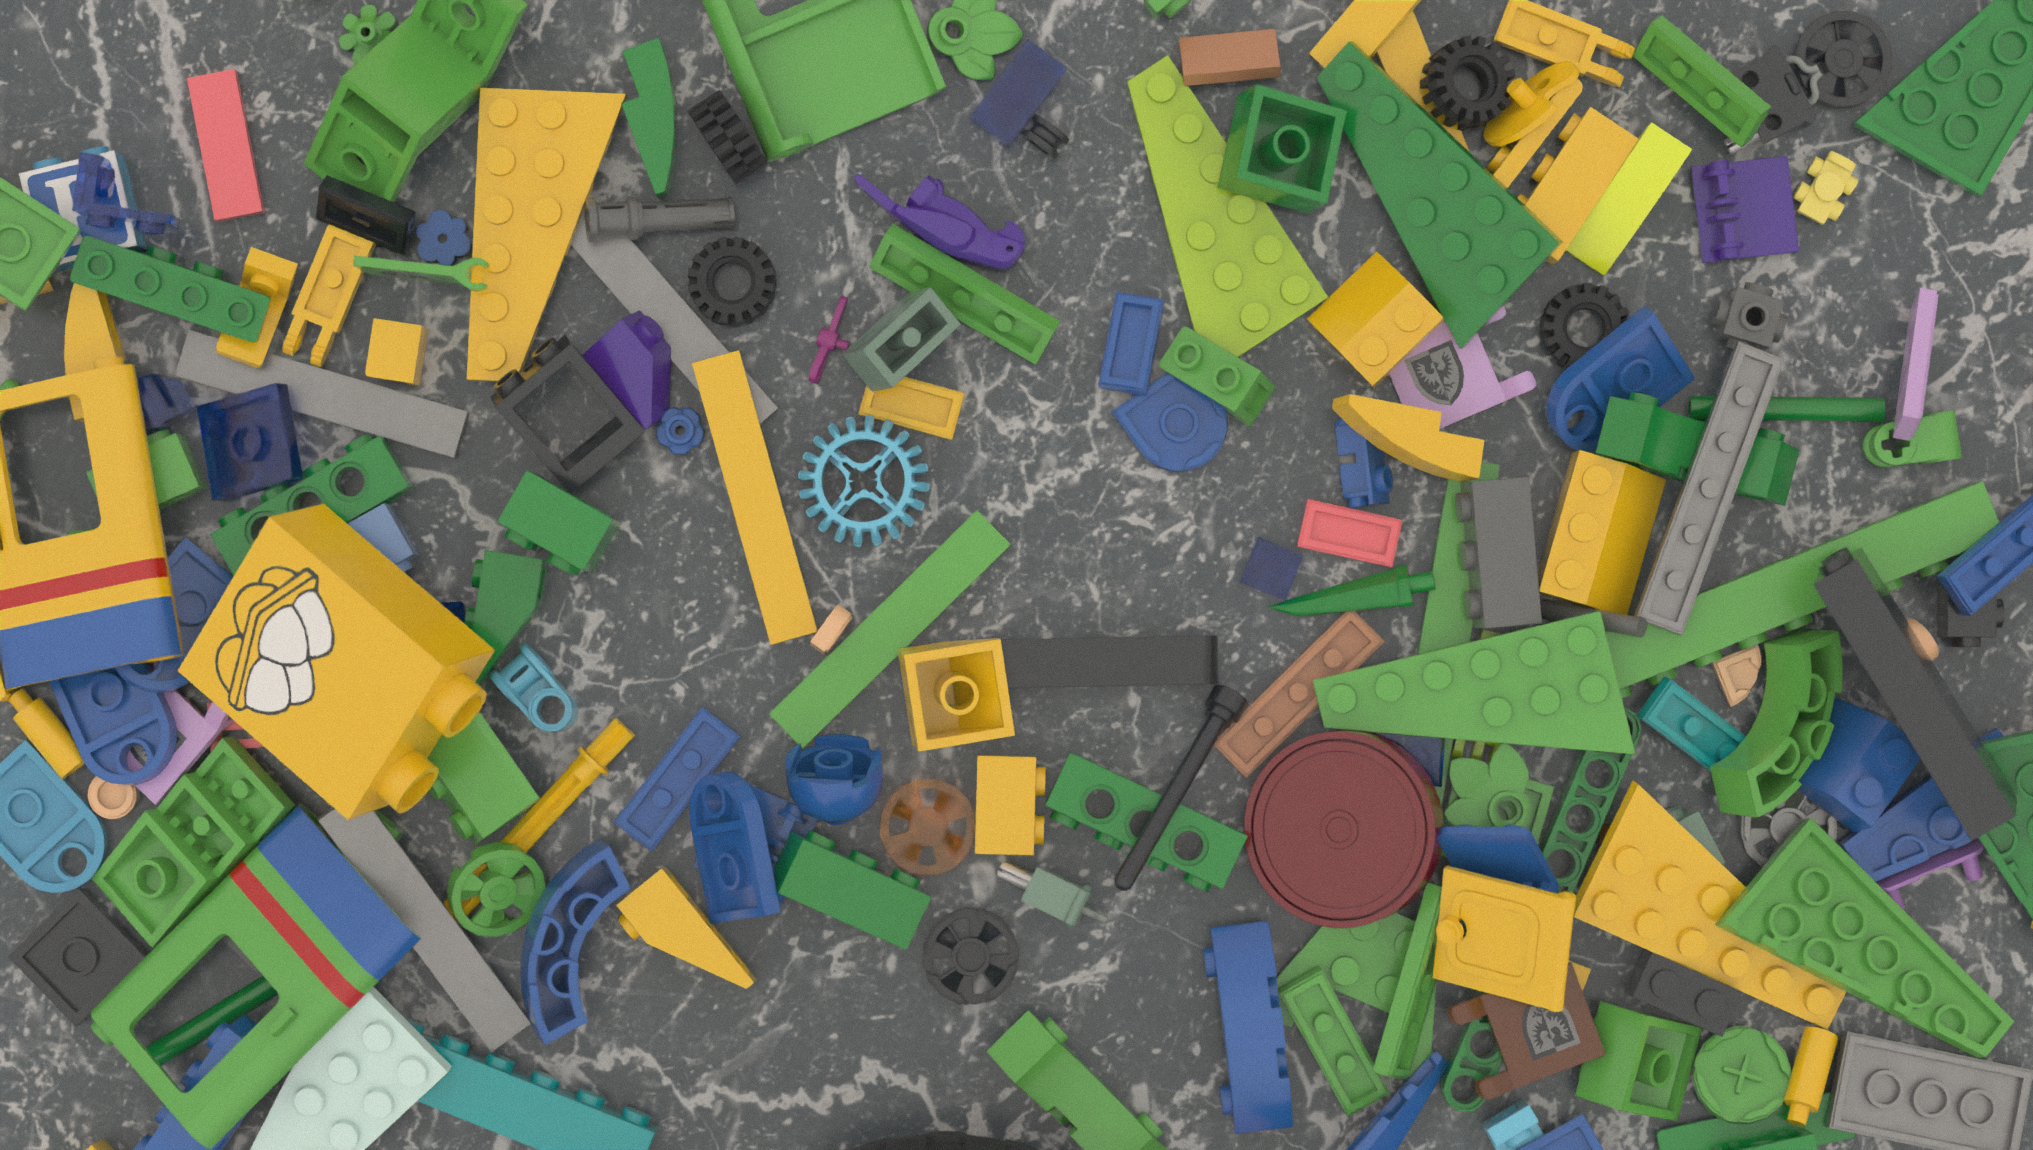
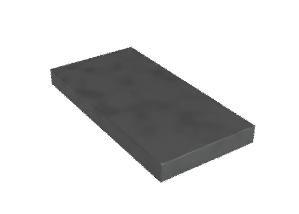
[1824,1031,2033,1150]

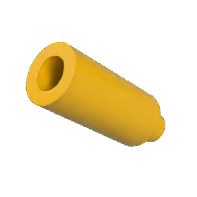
[8,688,85,779]
[1784,1027,1839,1127]

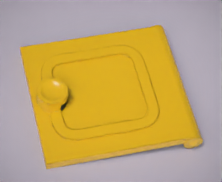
[1433,866,1576,1012]

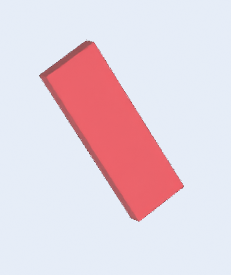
[187,69,265,222]

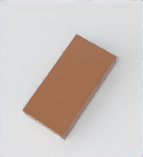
[1179,29,1281,86]

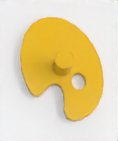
[1483,61,1580,147]

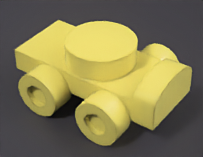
[1793,151,1859,225]

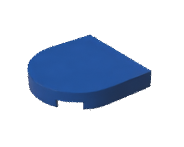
[1111,372,1228,472]

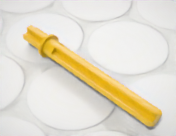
[444,718,635,924]

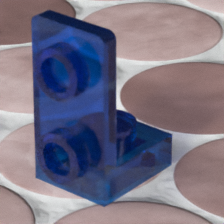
[72,152,180,236]

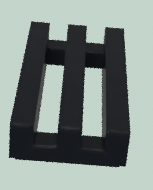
[316,175,416,255]

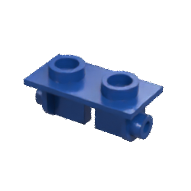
[1334,415,1393,508]

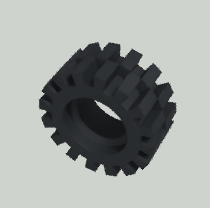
[1420,35,1516,130]
[687,89,768,185]
[687,236,777,327]
[1539,283,1629,368]

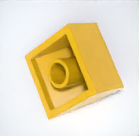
[1307,251,1444,388]
[897,638,1015,752]

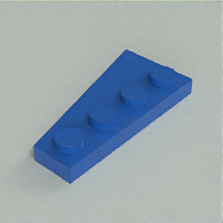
[1838,728,2003,882]

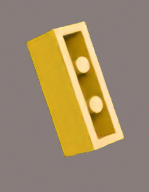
[1517,107,1639,265]

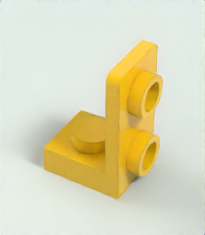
[215,247,298,368]

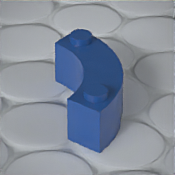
[520,839,631,1045]
[1203,921,1293,1134]

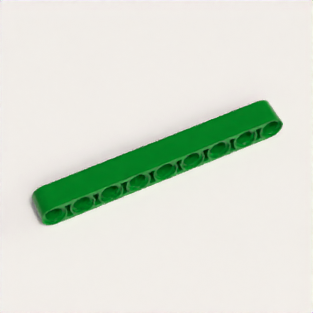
[1439,708,1641,1112]

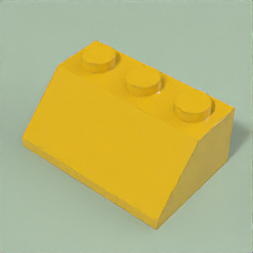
[1538,450,1666,615]

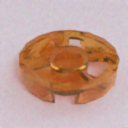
[880,779,976,875]

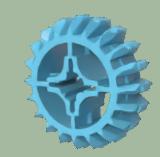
[798,416,930,547]

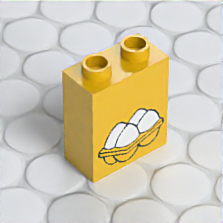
[178,504,495,820]

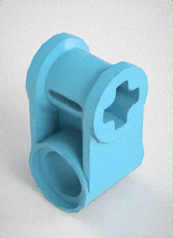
[489,642,578,733]

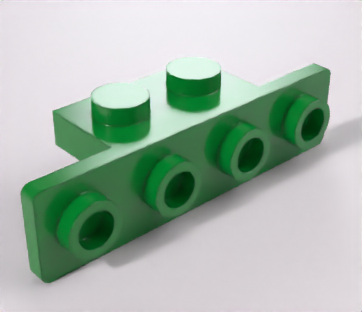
[70,236,271,342]
[1656,1091,1856,1150]

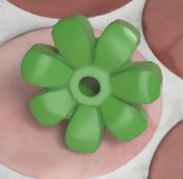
[339,5,397,64]

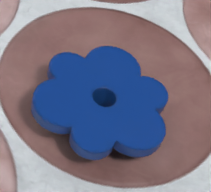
[416,210,471,266]

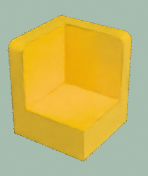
[365,318,429,386]

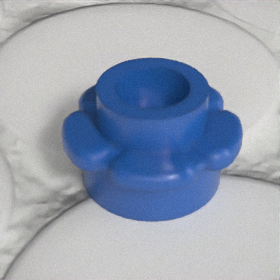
[656,407,704,455]

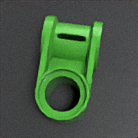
[1862,410,1962,467]

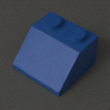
[1798,696,1921,833]

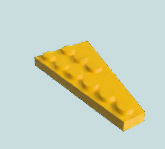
[467,88,628,382]
[1574,781,1846,1030]

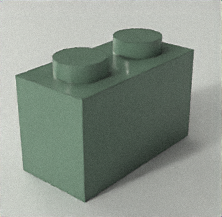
[842,287,961,392]

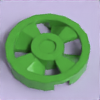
[447,842,545,937]

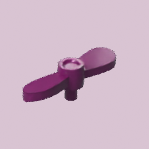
[809,295,850,384]

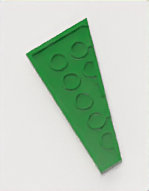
[1852,0,2033,198]

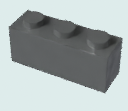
[1455,477,1542,629]

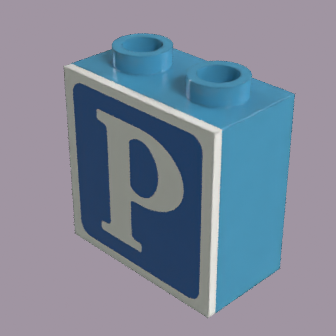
[19,146,147,273]

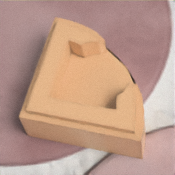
[1711,644,1761,707]

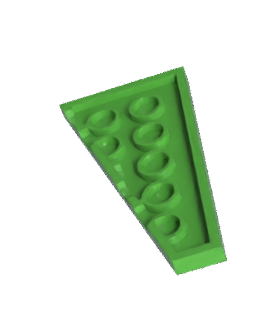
[1313,610,1636,755]
[1715,818,2015,1058]

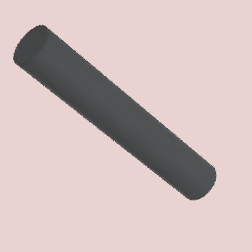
[1540,599,1647,638]

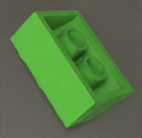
[428,712,540,846]

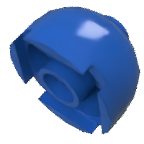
[785,734,883,825]

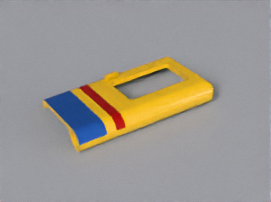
[0,357,184,691]

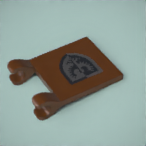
[1447,962,1606,1100]

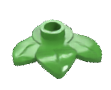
[927,0,1023,80]
[1444,743,1531,828]

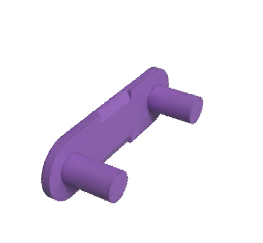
[1876,838,1985,910]

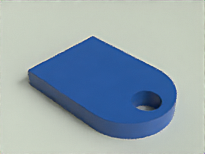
[1547,306,1695,452]
[115,537,233,693]
[49,662,177,785]
[689,771,781,924]

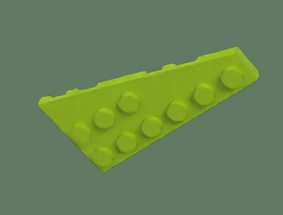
[1127,55,1328,357]

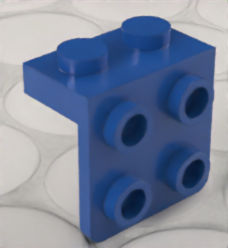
[1438,824,1559,932]

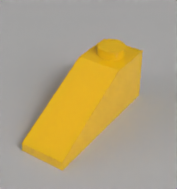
[616,866,757,989]

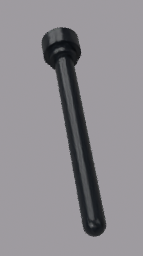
[1114,685,1248,891]

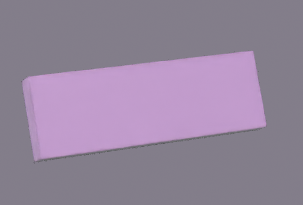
[1892,288,1939,441]

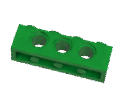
[210,434,415,575]
[1045,752,1247,893]

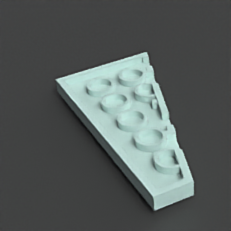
[250,987,452,1150]

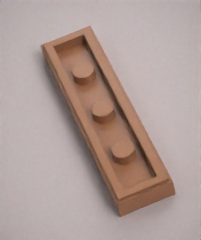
[1214,611,1385,778]

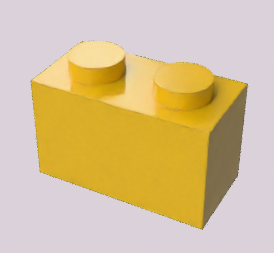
[975,755,1046,855]

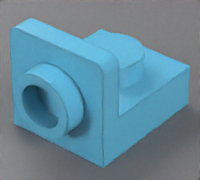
[1480,1099,1544,1150]

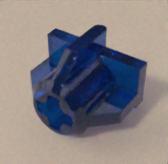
[137,373,197,436]

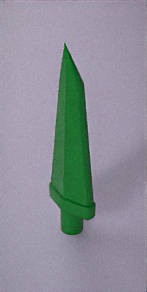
[1268,565,1436,617]

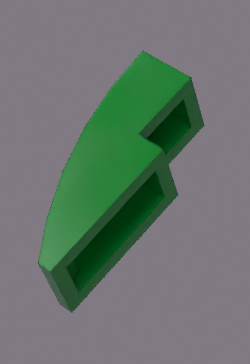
[621,37,678,200]

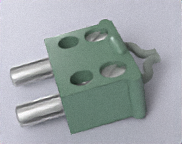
[997,862,1108,928]

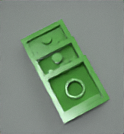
[92,736,295,948]

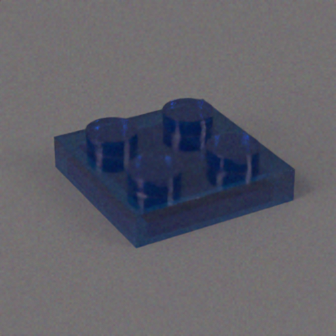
[197,383,303,502]

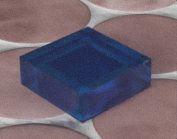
[1240,537,1304,601]

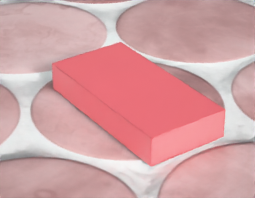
[1297,499,1403,568]

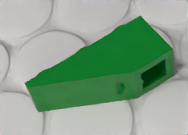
[464,550,548,687]

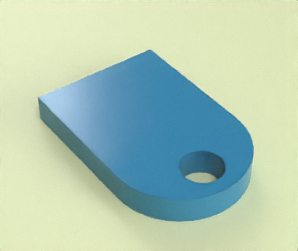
[0,739,109,893]

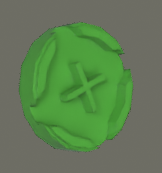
[1692,1026,1791,1125]

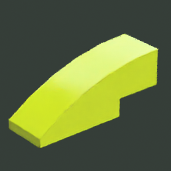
[1565,122,1692,276]

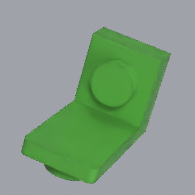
[1159,327,1276,427]

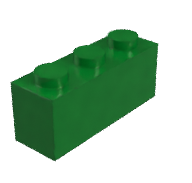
[773,830,931,950]

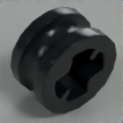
[1021,114,1070,160]

